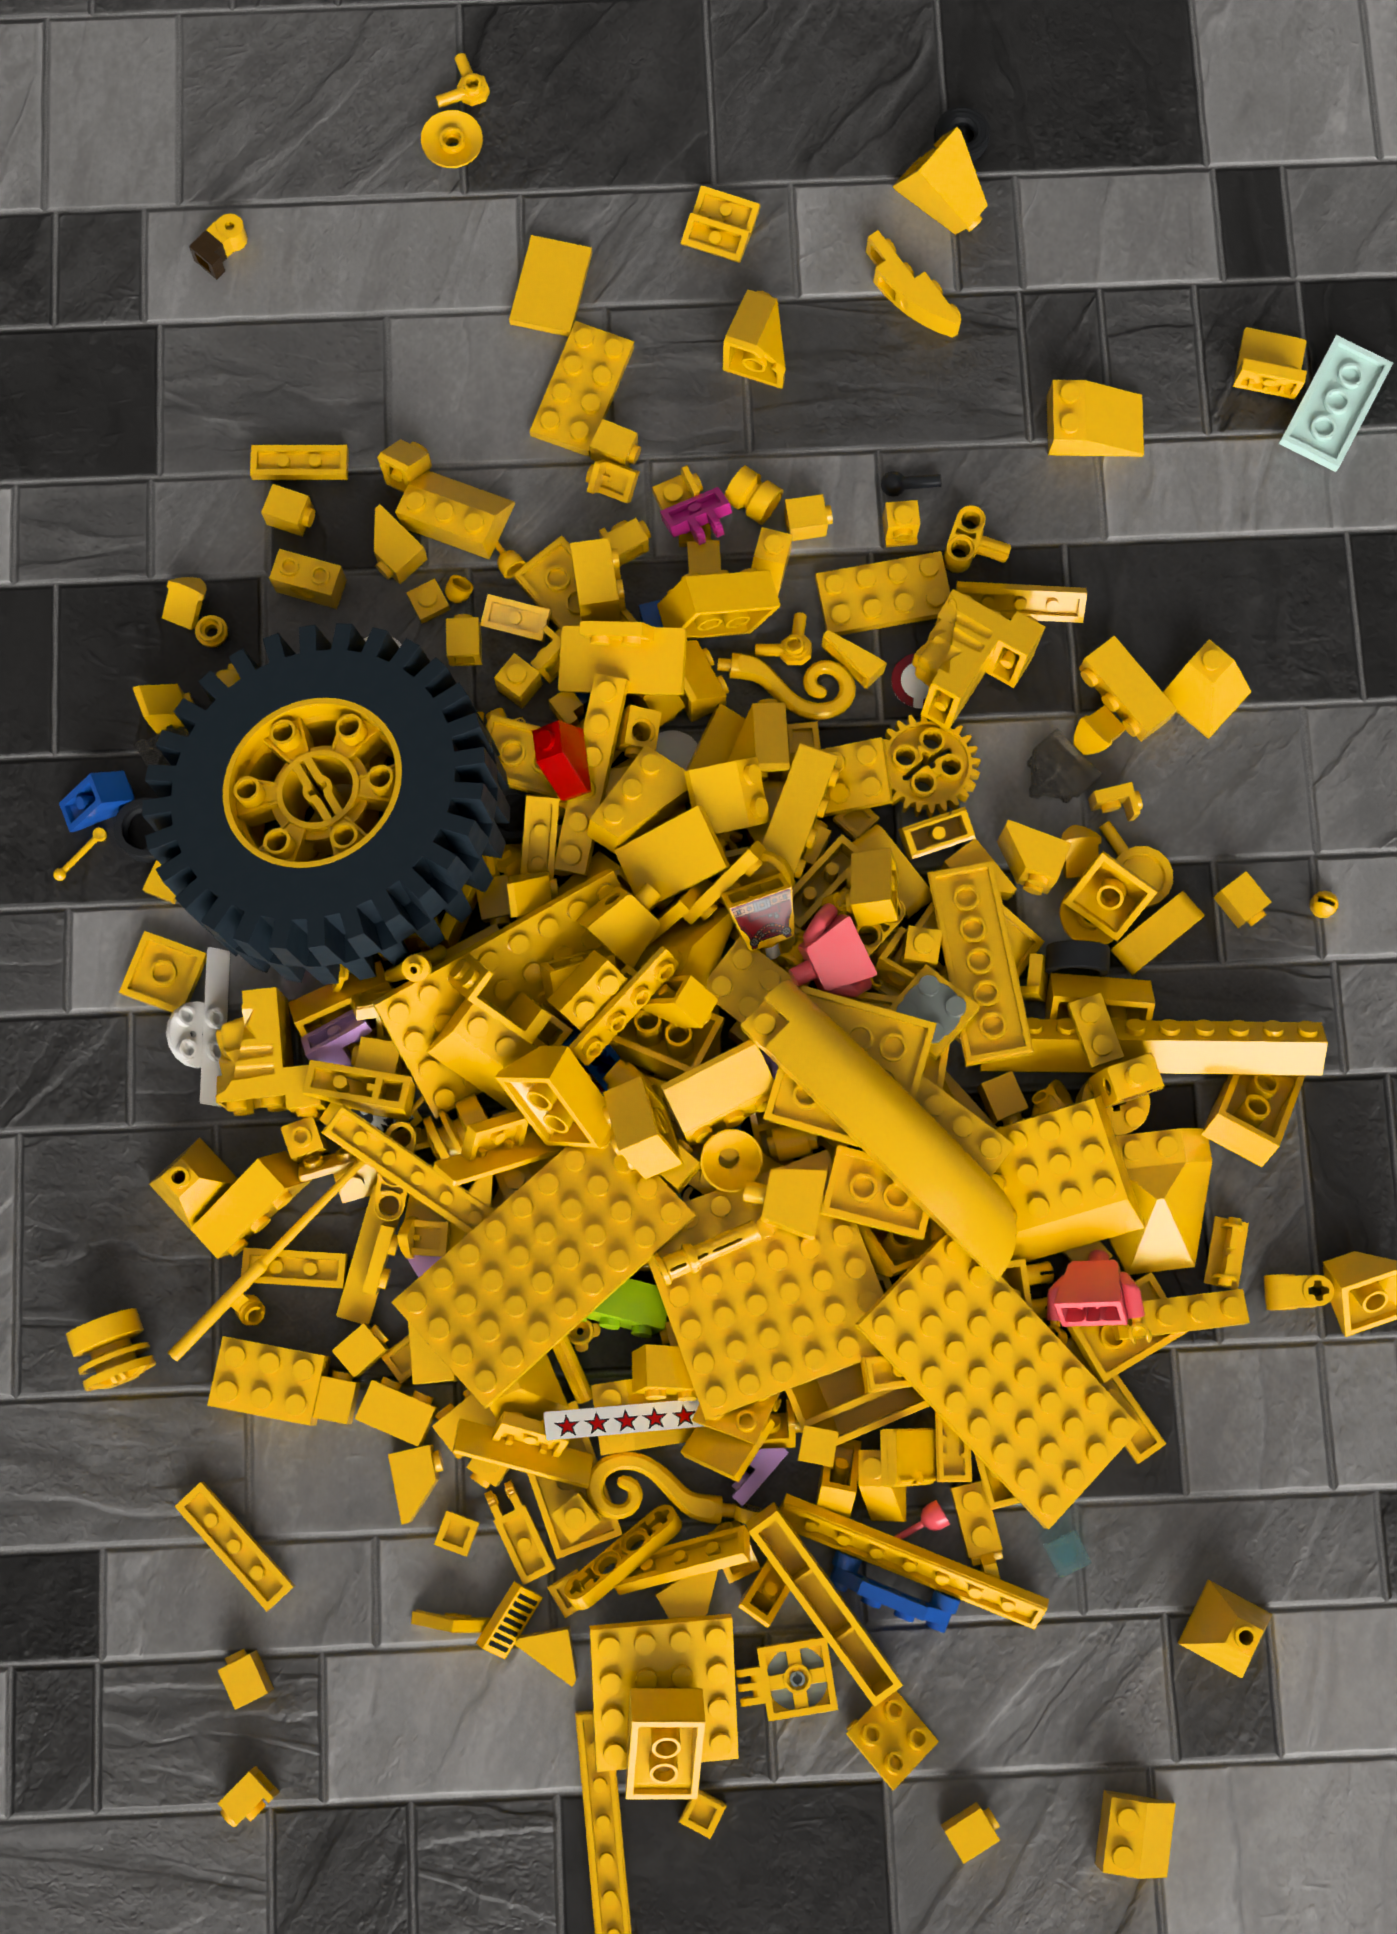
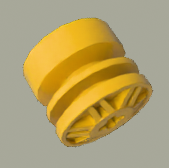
[423,1092,489,1161]
[66,1308,156,1391]

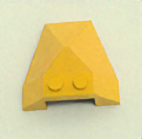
[1108,1128,1212,1275]

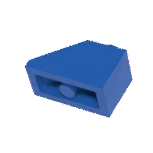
[59,771,135,832]

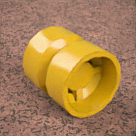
[724,465,784,525]

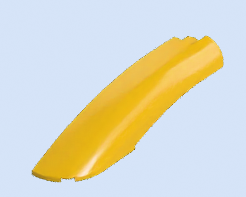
[740,979,1017,1281]

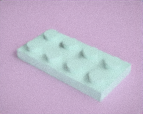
[1279,335,1393,472]

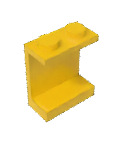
[448,954,552,1044]

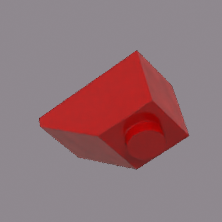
[532,720,592,801]

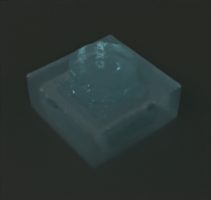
[1043,1530,1092,1578]

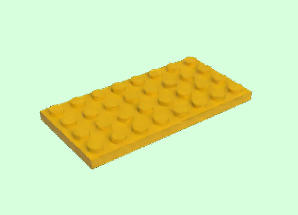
[372,868,636,1119]
[391,1127,696,1409]
[854,1231,1141,1529]

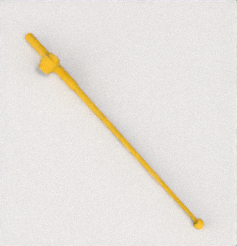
[167,1096,424,1361]

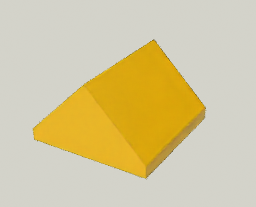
[1063,851,1158,942]

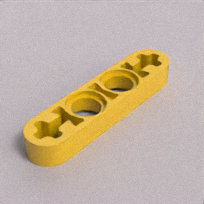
[564,1505,682,1610]

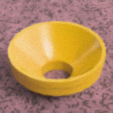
[700,1129,763,1192]

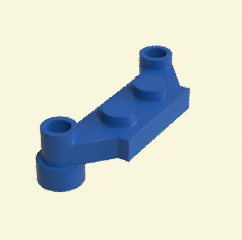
[829,1550,961,1633]

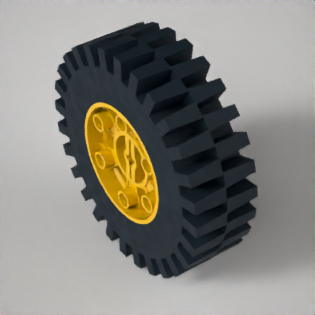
[142,623,510,984]

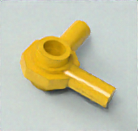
[435,53,490,108]
[755,612,812,665]

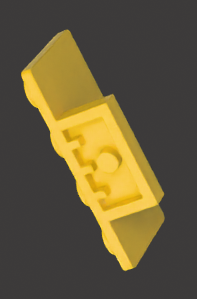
[558,621,688,696]

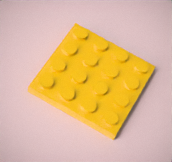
[763,985,937,1148]
[589,1613,739,1772]

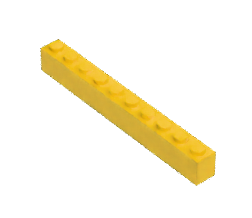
[980,1017,1328,1075]

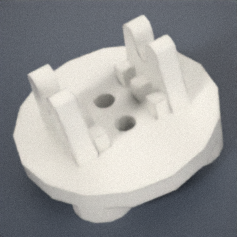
[166,1001,226,1068]

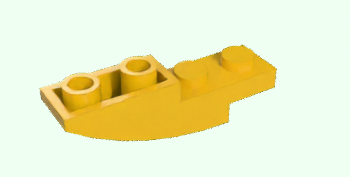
[866,230,961,338]

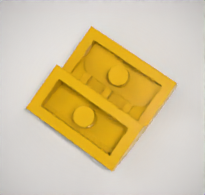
[681,185,761,263]

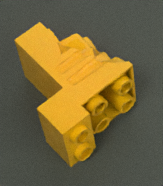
[912,589,1045,730]
[216,987,330,1121]

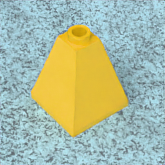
[149,1137,238,1231]
[1178,1580,1272,1678]

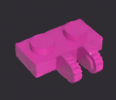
[660,487,732,545]

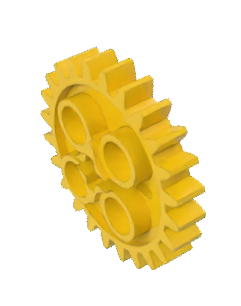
[884,715,981,818]

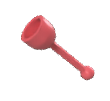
[894,1500,950,1539]

